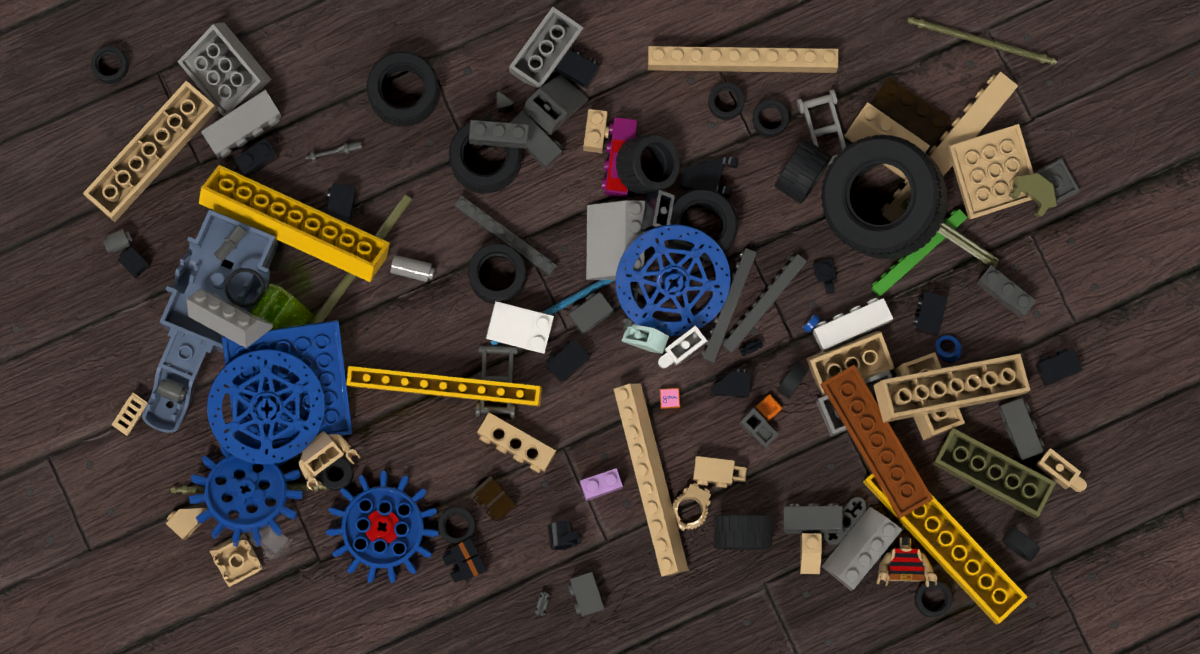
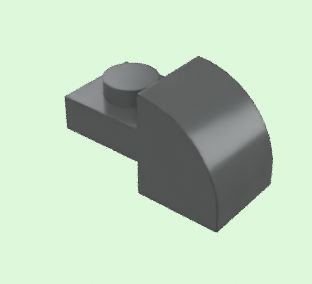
[739,408,779,448]

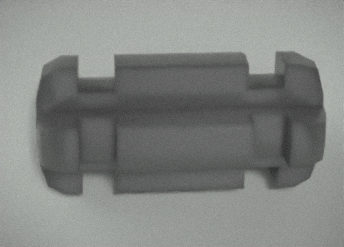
[535,592,550,616]

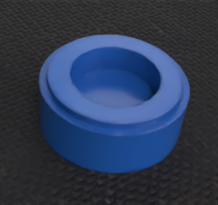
[803,314,820,332]

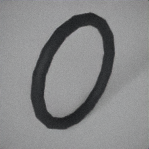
[225,268,265,307]

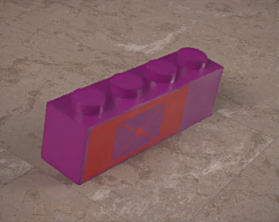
[601,117,637,198]

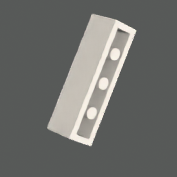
[813,298,893,352]

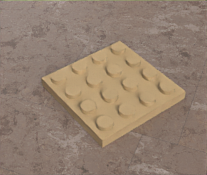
[947,124,1034,219]

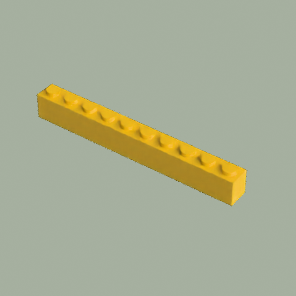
[346,366,542,407]

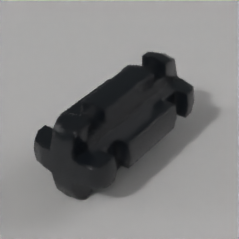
[739,338,763,356]

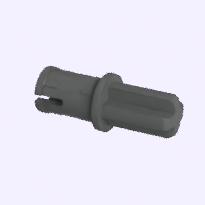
[214,226,247,261]

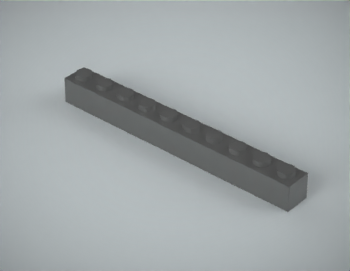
[454,196,557,277]
[702,248,757,364]
[722,254,807,354]

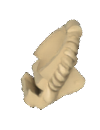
[672,483,711,531]

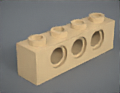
[477,413,556,473]

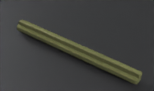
[901,198,999,267]

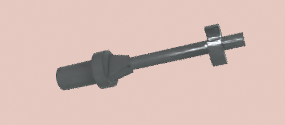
[305,142,362,162]
[621,278,646,330]

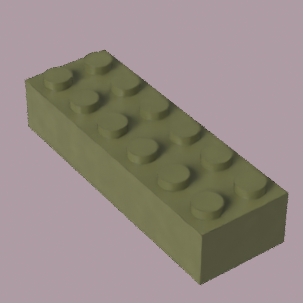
[932,428,1056,518]

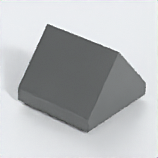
[497,92,514,112]

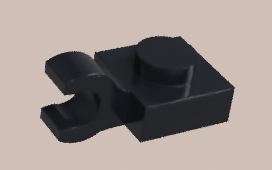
[813,259,837,294]

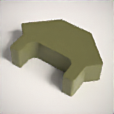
[1009,173,1057,217]

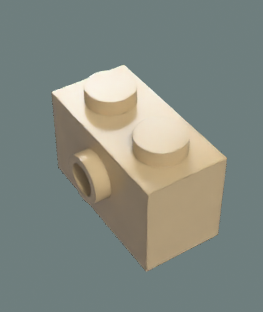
[583,109,609,153]

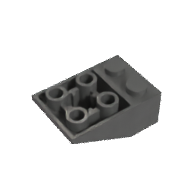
[523,74,588,135]

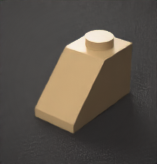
[166,508,208,541]
[800,533,822,574]

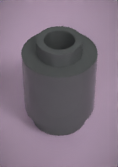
[103,229,133,253]
[157,378,188,403]

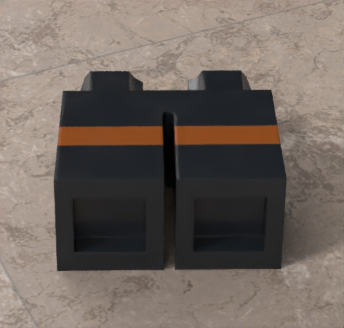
[442,538,487,583]

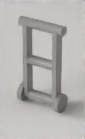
[797,90,846,165]

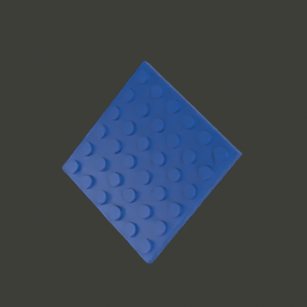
[221,320,352,448]

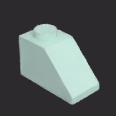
[622,324,669,354]

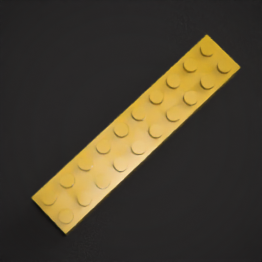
[199,165,390,282]
[863,474,1027,625]

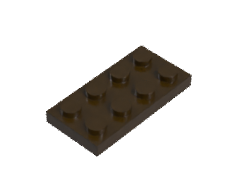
[870,77,951,151]

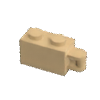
[1035,448,1087,492]
[693,456,747,488]

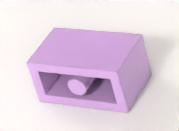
[580,468,623,501]

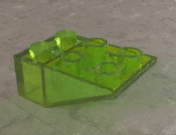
[251,283,315,329]

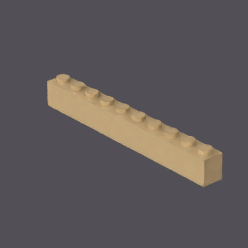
[648,46,838,73]
[880,72,1018,224]
[614,383,689,577]

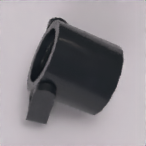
[547,521,583,551]

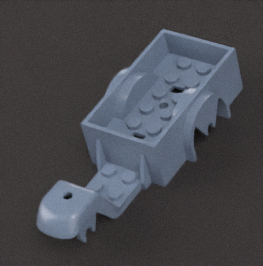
[142,210,279,433]

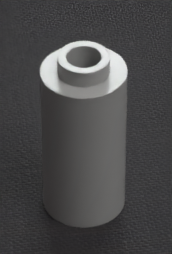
[390,255,435,282]

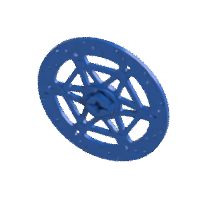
[615,224,730,336]
[207,349,325,464]

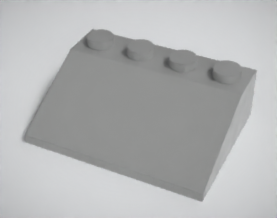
[178,23,271,117]
[586,201,645,280]

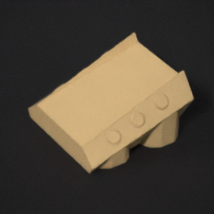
[210,532,263,587]

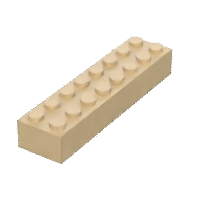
[83,81,217,222]
[873,354,1031,423]

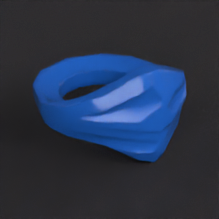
[935,335,962,363]

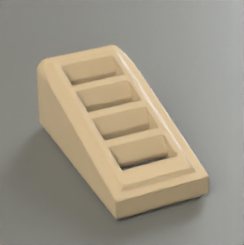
[112,393,148,436]

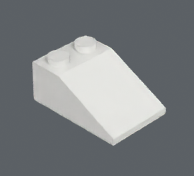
[486,301,554,353]

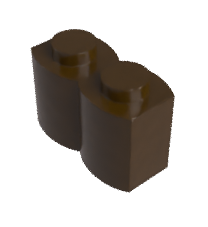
[473,476,516,521]

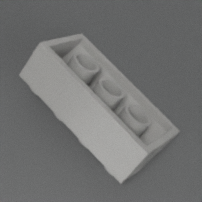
[509,7,584,89]
[201,90,281,158]
[187,289,273,348]
[821,507,902,591]

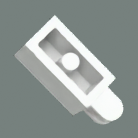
[658,326,707,368]

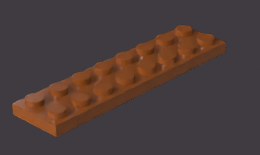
[820,365,933,519]

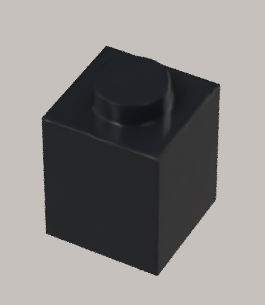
[118,247,150,279]

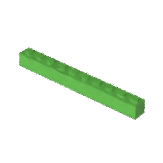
[871,209,968,297]

